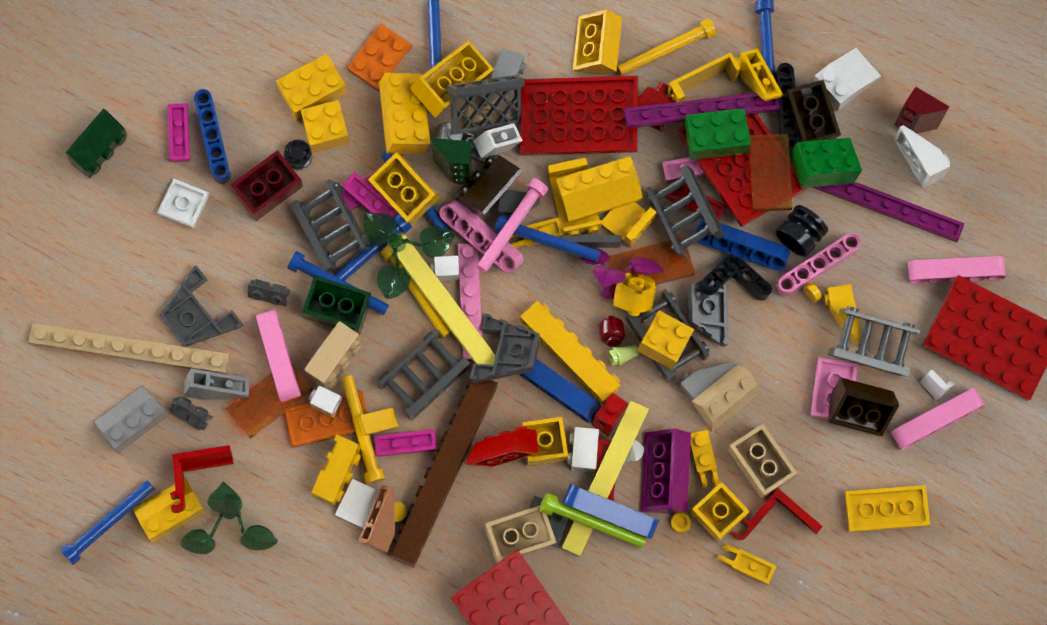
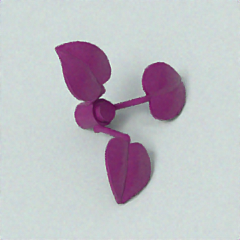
[577,247,664,299]

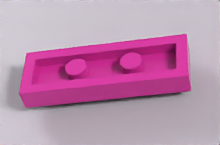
[168,103,191,162]
[341,172,398,226]
[374,429,437,457]

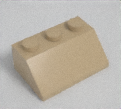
[692,364,759,432]

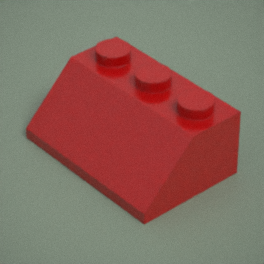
[466,426,539,467]

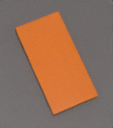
[284,390,367,448]

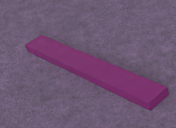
[624,93,780,129]
[812,182,965,243]

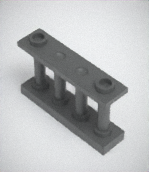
[646,165,725,259]
[290,179,371,273]
[625,289,710,383]
[828,306,920,377]
[378,329,470,421]

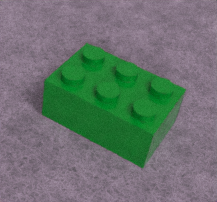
[684,108,751,160]
[789,138,862,188]

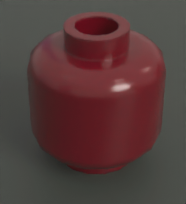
[598,316,626,347]

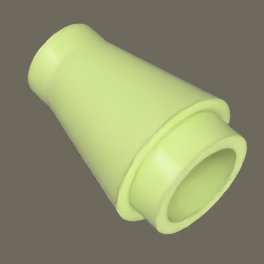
[607,345,639,366]

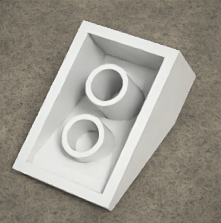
[812,48,881,112]
[894,125,950,189]

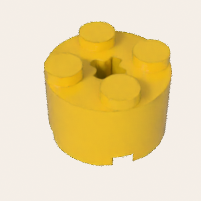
[613,273,656,316]

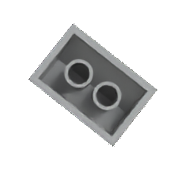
[94,385,167,453]

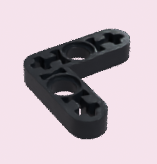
[700,254,772,301]

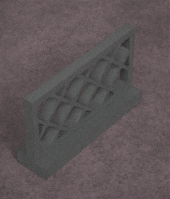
[446,75,524,134]

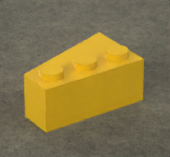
[311,434,362,506]

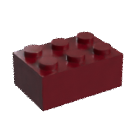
[230,150,303,221]

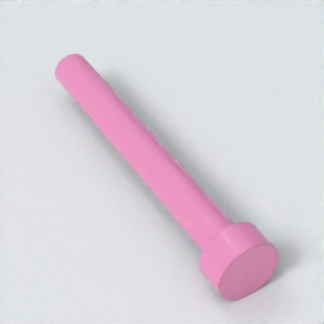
[477,178,549,273]

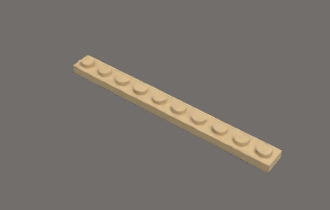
[29,323,230,374]

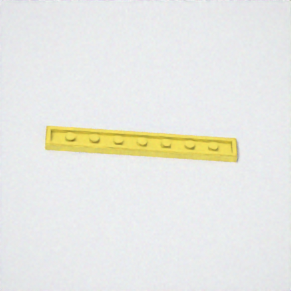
[389,235,496,365]
[562,401,649,556]

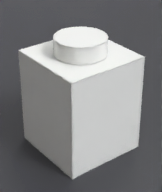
[431,256,459,281]
[309,385,342,418]

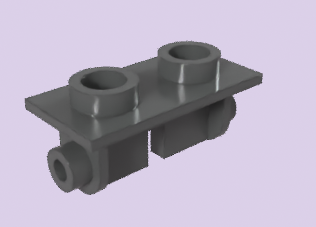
[248,279,290,306]
[169,396,213,430]

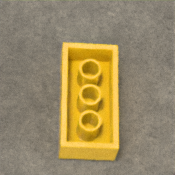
[409,40,494,118]
[379,73,431,154]

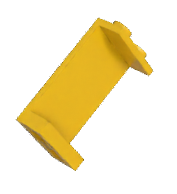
[667,52,741,103]
[547,157,602,235]

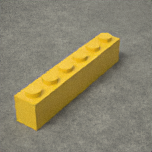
[520,300,621,405]

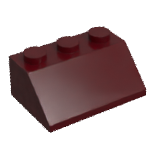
[894,86,950,133]

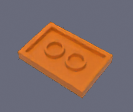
[347,24,413,91]

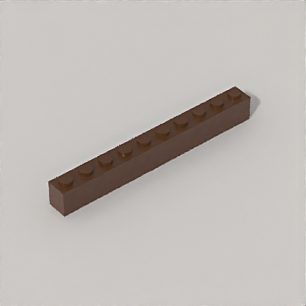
[390,378,498,568]

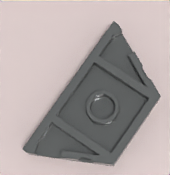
[688,272,728,347]

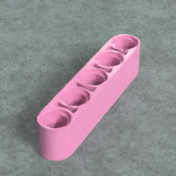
[439,200,524,272]
[776,233,861,297]
[908,256,1006,284]
[256,309,301,402]
[890,388,985,450]

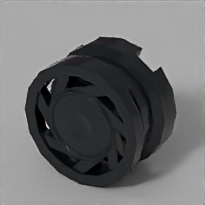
[284,139,312,170]

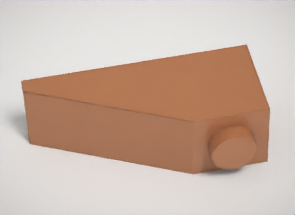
[358,485,395,552]

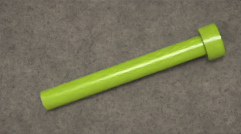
[540,493,646,548]

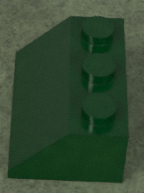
[65,108,127,178]
[432,138,472,184]
[302,275,372,336]

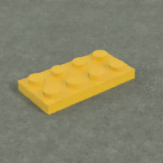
[844,485,931,533]

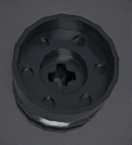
[775,205,828,257]

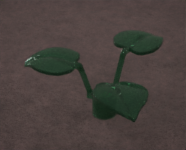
[364,213,454,299]
[181,482,278,555]

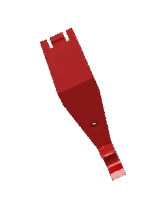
[170,445,234,513]
[732,488,823,540]

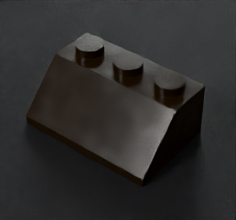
[786,79,841,142]
[455,155,522,215]
[828,377,899,436]

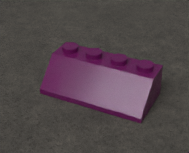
[641,428,691,514]

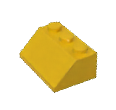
[573,9,622,75]
[133,478,206,544]

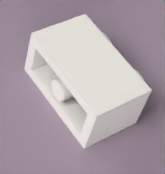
[473,123,523,158]
[568,427,599,473]

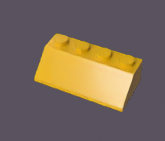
[556,156,643,223]

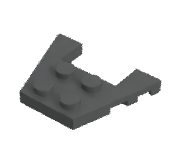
[160,266,244,347]
[470,314,540,383]

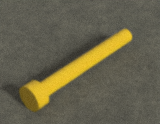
[617,18,717,76]
[381,244,452,339]
[341,375,386,484]

